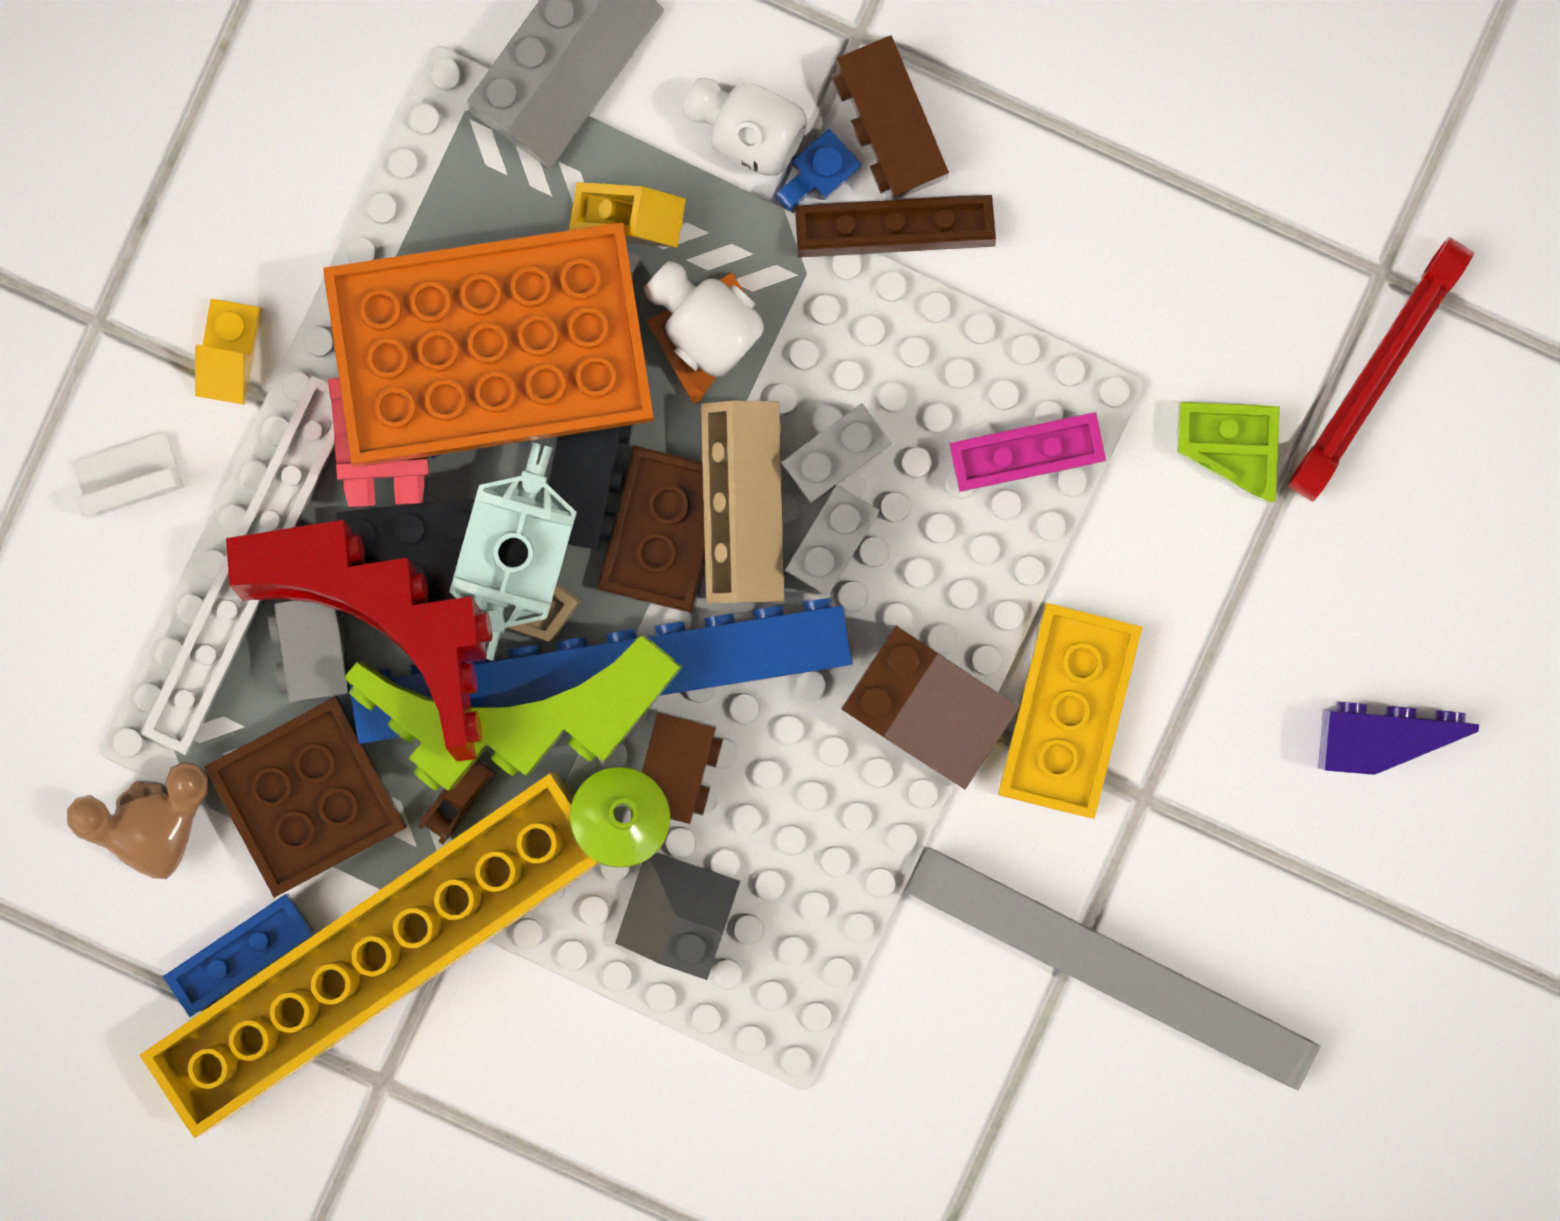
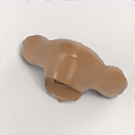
[67,762,208,880]

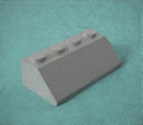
[467,0,664,169]

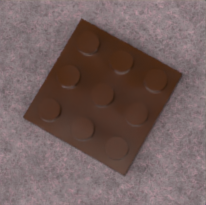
[204,696,407,898]

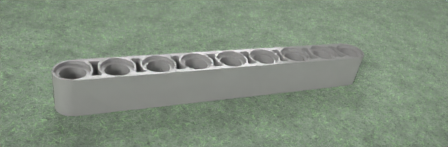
[905,847,1321,1091]

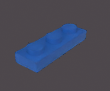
[162,893,316,1017]

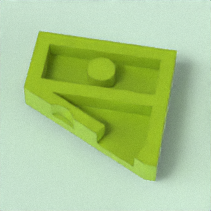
[1176,402,1280,502]

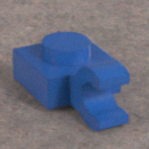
[776,128,862,211]

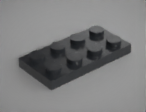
[336,499,528,604]

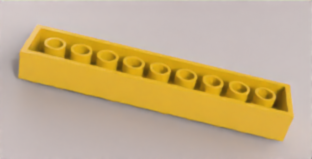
[139,773,600,1138]

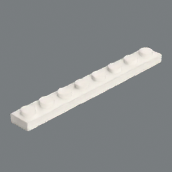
[141,375,335,755]

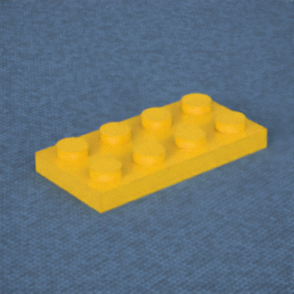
[997,603,1143,819]

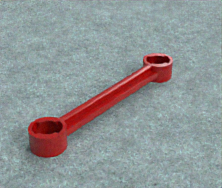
[1287,236,1475,503]

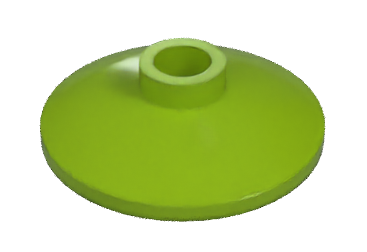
[570,767,670,868]

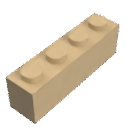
[701,400,785,603]

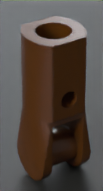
[417,759,496,845]

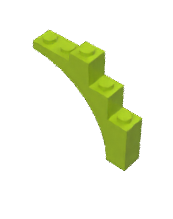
[344,635,683,791]

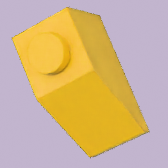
[569,182,686,248]

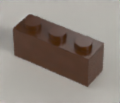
[831,35,949,200]

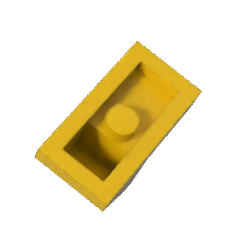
[195,298,262,405]

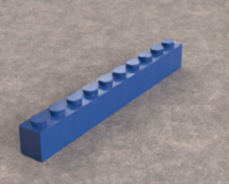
[349,598,853,744]

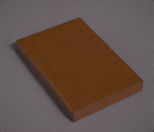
[597,445,705,614]

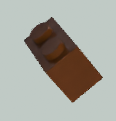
[642,711,723,824]

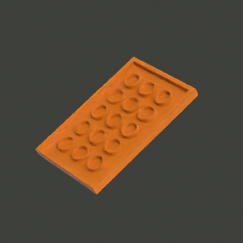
[323,222,654,468]

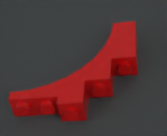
[226,520,493,762]

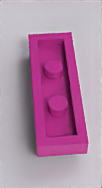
[949,412,1106,492]

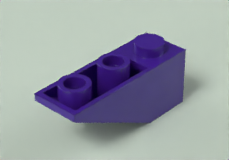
[1318,701,1480,775]

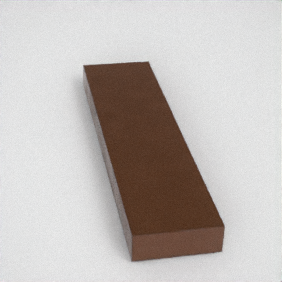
[795,195,996,258]

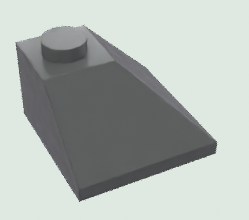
[615,852,741,980]

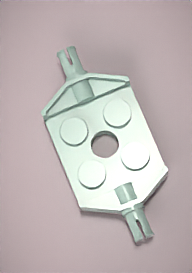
[449,442,576,660]

